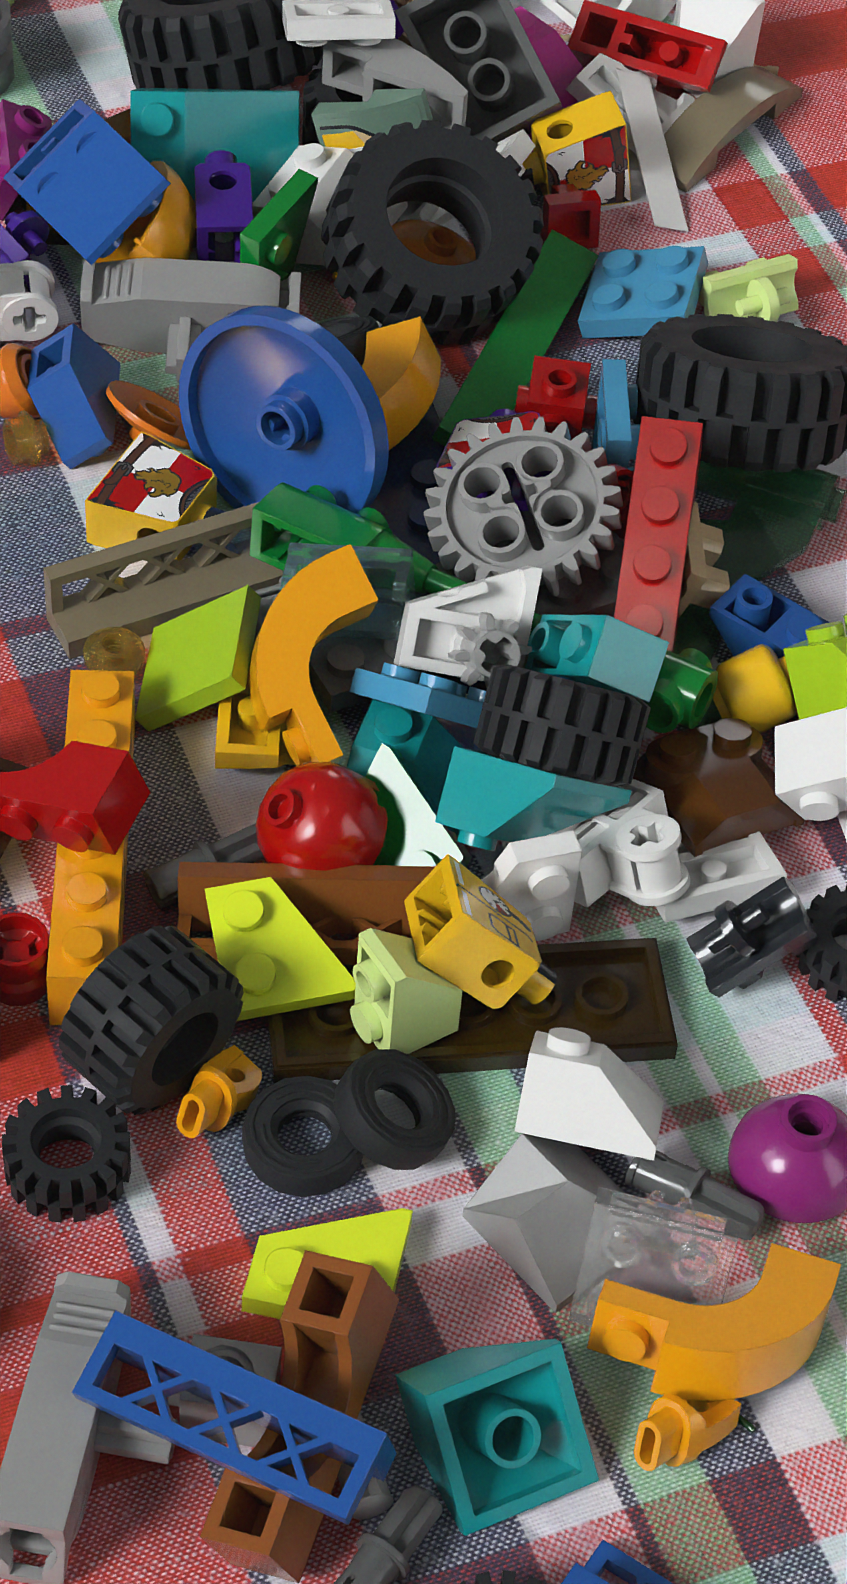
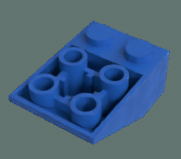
[3,98,171,265]

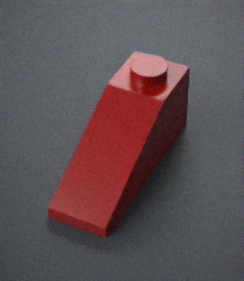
[567,0,728,92]

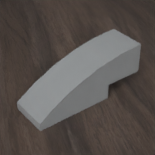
[322,38,468,129]

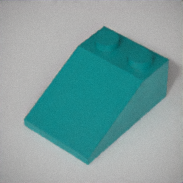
[130,88,300,203]

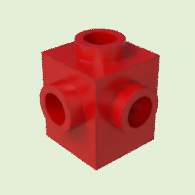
[515,356,598,441]

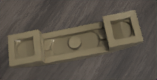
[664,66,803,193]

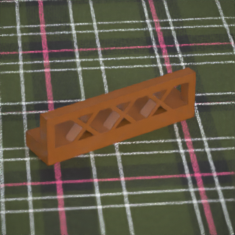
[177,862,436,965]

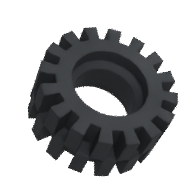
[2,1085,131,1223]

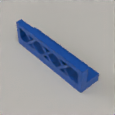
[72,1310,397,1525]

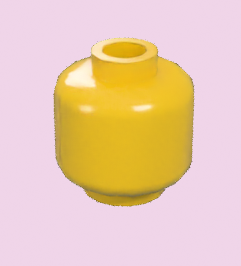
[713,644,797,734]

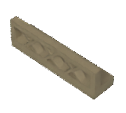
[43,502,292,659]

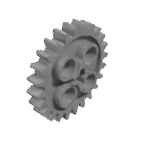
[424,417,623,597]

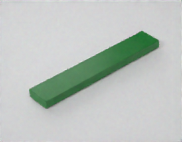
[432,229,599,446]

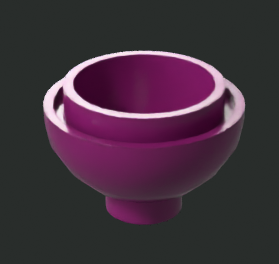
[728,1093,847,1223]

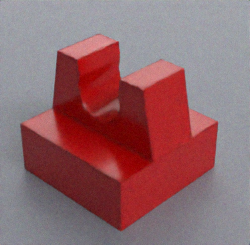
[542,183,601,249]

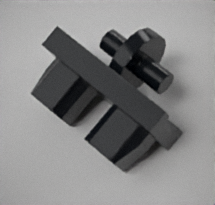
[686,876,817,998]

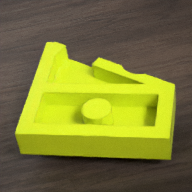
[205,877,356,1021]
[242,1208,413,1319]

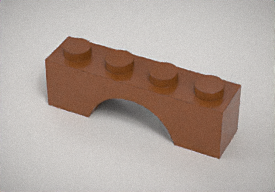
[200,1250,399,1584]

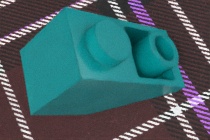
[524,614,669,703]

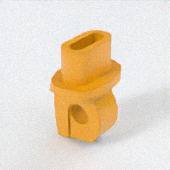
[176,1045,262,1138]
[634,1393,742,1471]

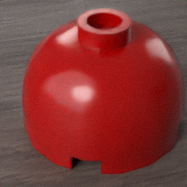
[255,762,388,871]

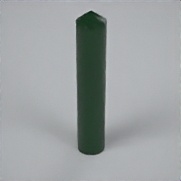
[738,1415,756,1433]

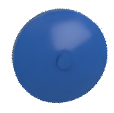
[179,306,389,514]

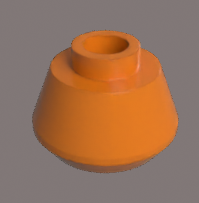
[0,343,40,419]

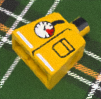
[404,854,557,1009]

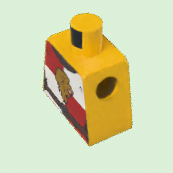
[520,91,632,206]
[85,431,226,561]

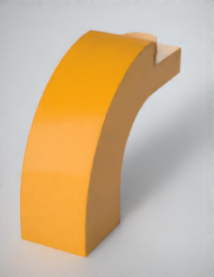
[362,316,441,450]
[249,544,378,766]
[587,1243,841,1401]

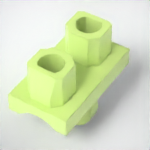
[698,254,799,322]

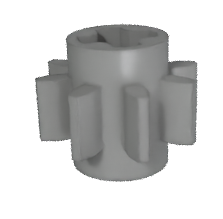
[448,612,532,688]

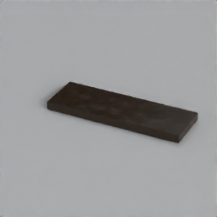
[267,938,678,1084]

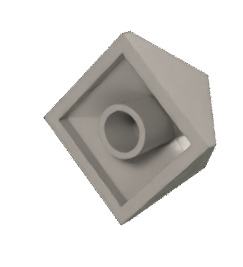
[462,1134,661,1313]

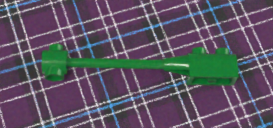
[249,482,718,733]

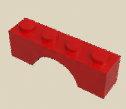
[614,416,703,652]
[0,740,151,855]

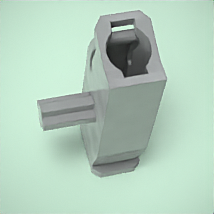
[80,257,301,381]
[0,1271,178,1584]

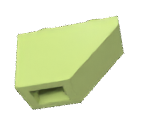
[350,928,462,1054]

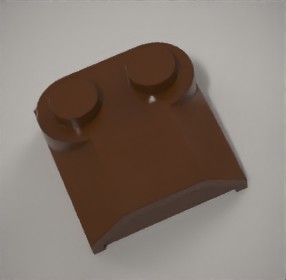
[633,718,804,857]

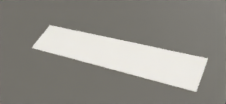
[616,69,689,232]

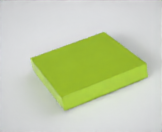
[135,585,261,731]

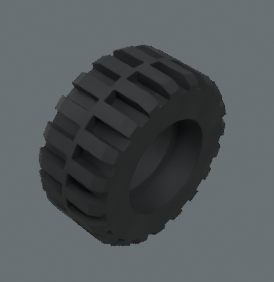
[118,0,323,90]
[321,120,544,345]
[633,314,847,472]

